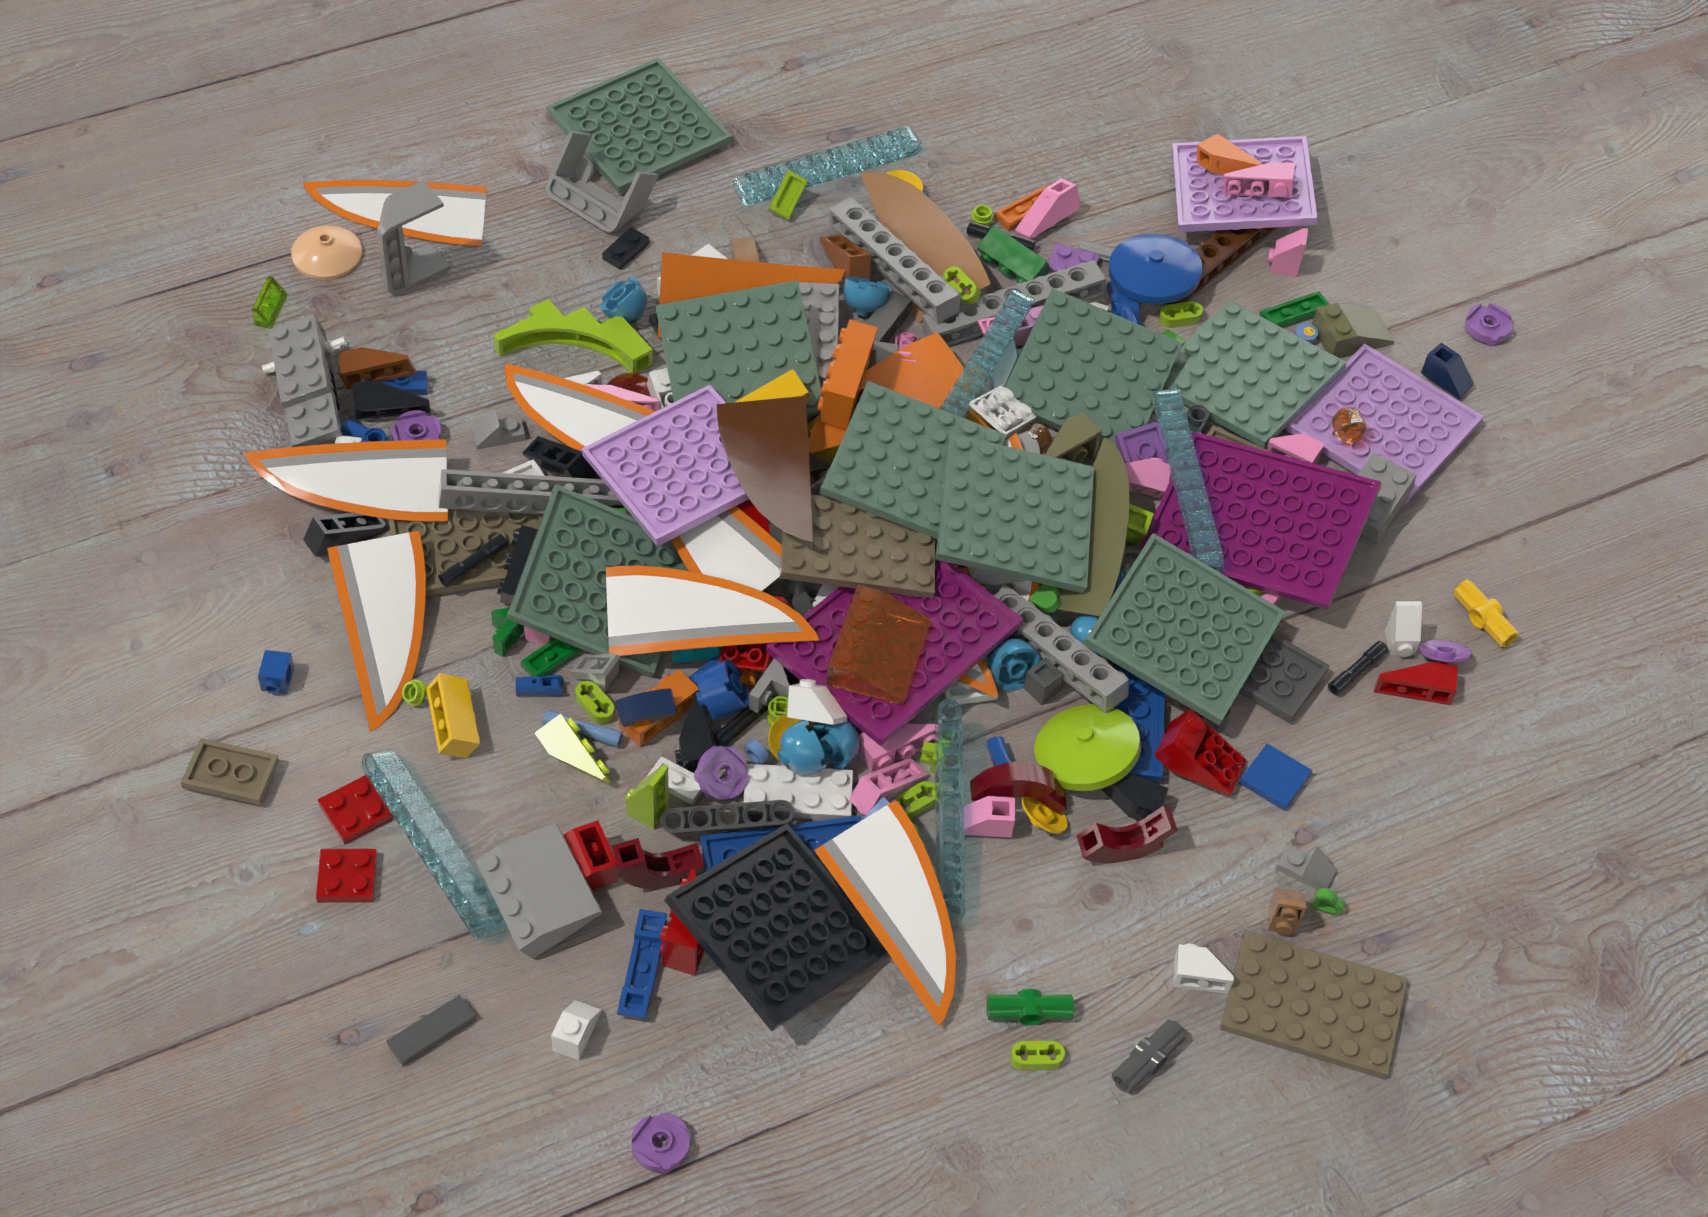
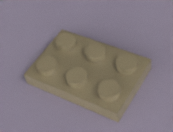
[181,738,279,806]

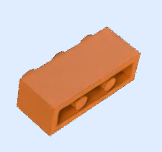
[619,669,699,747]

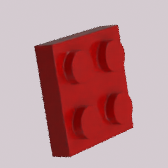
[317,775,393,845]
[316,849,377,903]

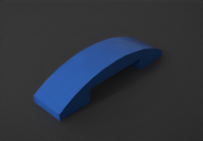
[617,909,667,1019]

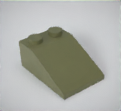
[1312,303,1395,358]
[1045,412,1102,465]

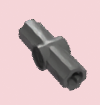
[1111,1019,1187,1093]

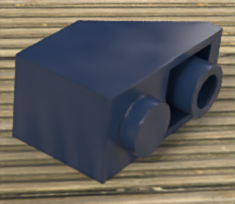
[1421,342,1474,399]

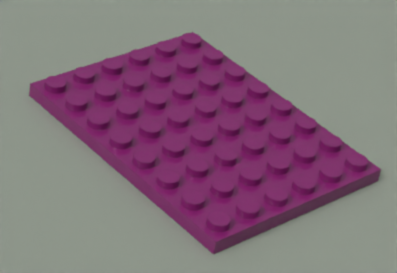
[1138,431,1381,610]
[766,551,1023,746]

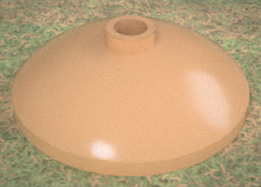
[291,225,363,280]

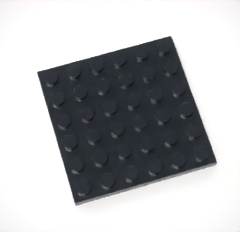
[664,824,889,1031]

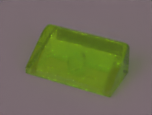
[252,276,287,329]

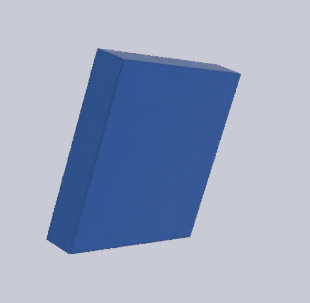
[1239,743,1312,811]

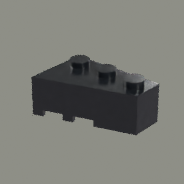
[497,525,538,605]

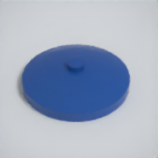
[1109,234,1202,304]

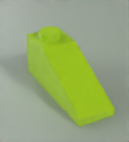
[625,764,669,829]

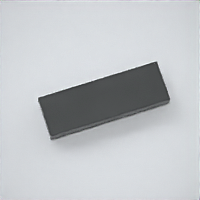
[386,995,476,1066]

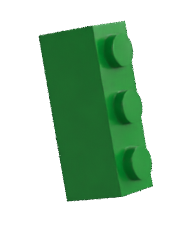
[977,225,1051,283]

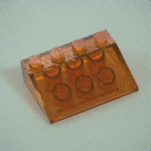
[826,585,931,705]

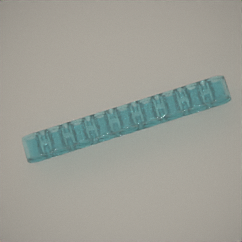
[732,126,922,205]
[939,288,1035,418]
[1153,388,1224,571]
[934,699,966,931]
[362,749,507,940]

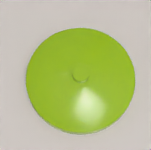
[1034,704,1141,791]

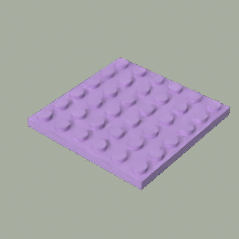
[1173,136,1317,232]
[1285,344,1484,505]
[581,385,749,547]

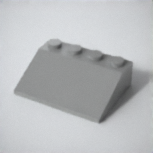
[476,823,603,959]

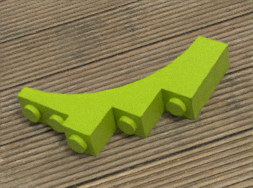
[493,299,653,375]

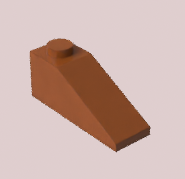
[820,234,871,281]
[338,347,416,389]

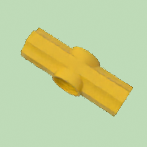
[1453,579,1520,648]

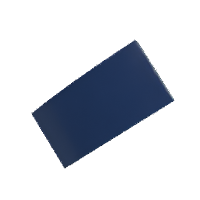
[616,688,678,727]

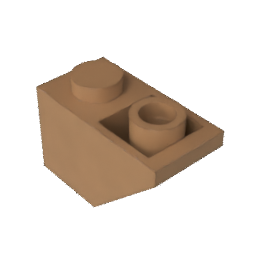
[1268,888,1306,935]

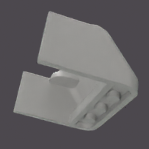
[546,131,659,232]
[377,180,450,295]

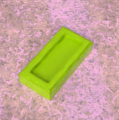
[768,170,808,221]

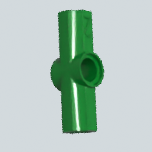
[986,988,1074,1026]

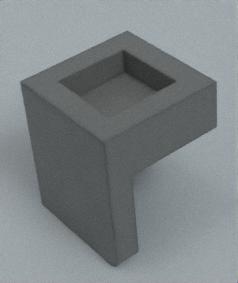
[1024,658,1064,705]

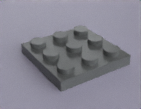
[1239,633,1330,722]

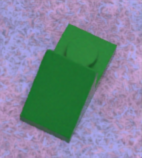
[491,607,525,657]

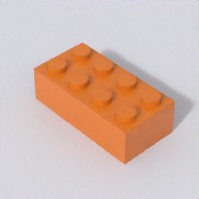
[817,319,878,430]

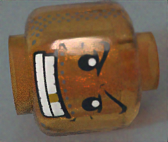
[1331,407,1367,443]
[1019,422,1052,455]

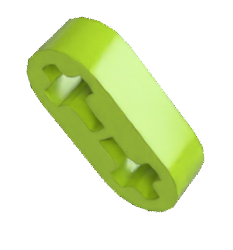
[943,266,981,304]
[1159,301,1203,328]
[575,681,615,725]
[894,781,939,820]
[1010,1040,1065,1071]

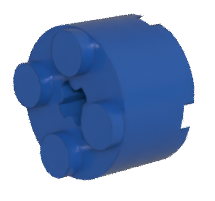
[694,659,749,721]

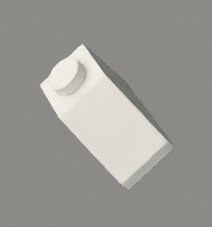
[1385,601,1422,657]
[787,679,847,725]
[1173,944,1234,994]
[551,1000,601,1060]

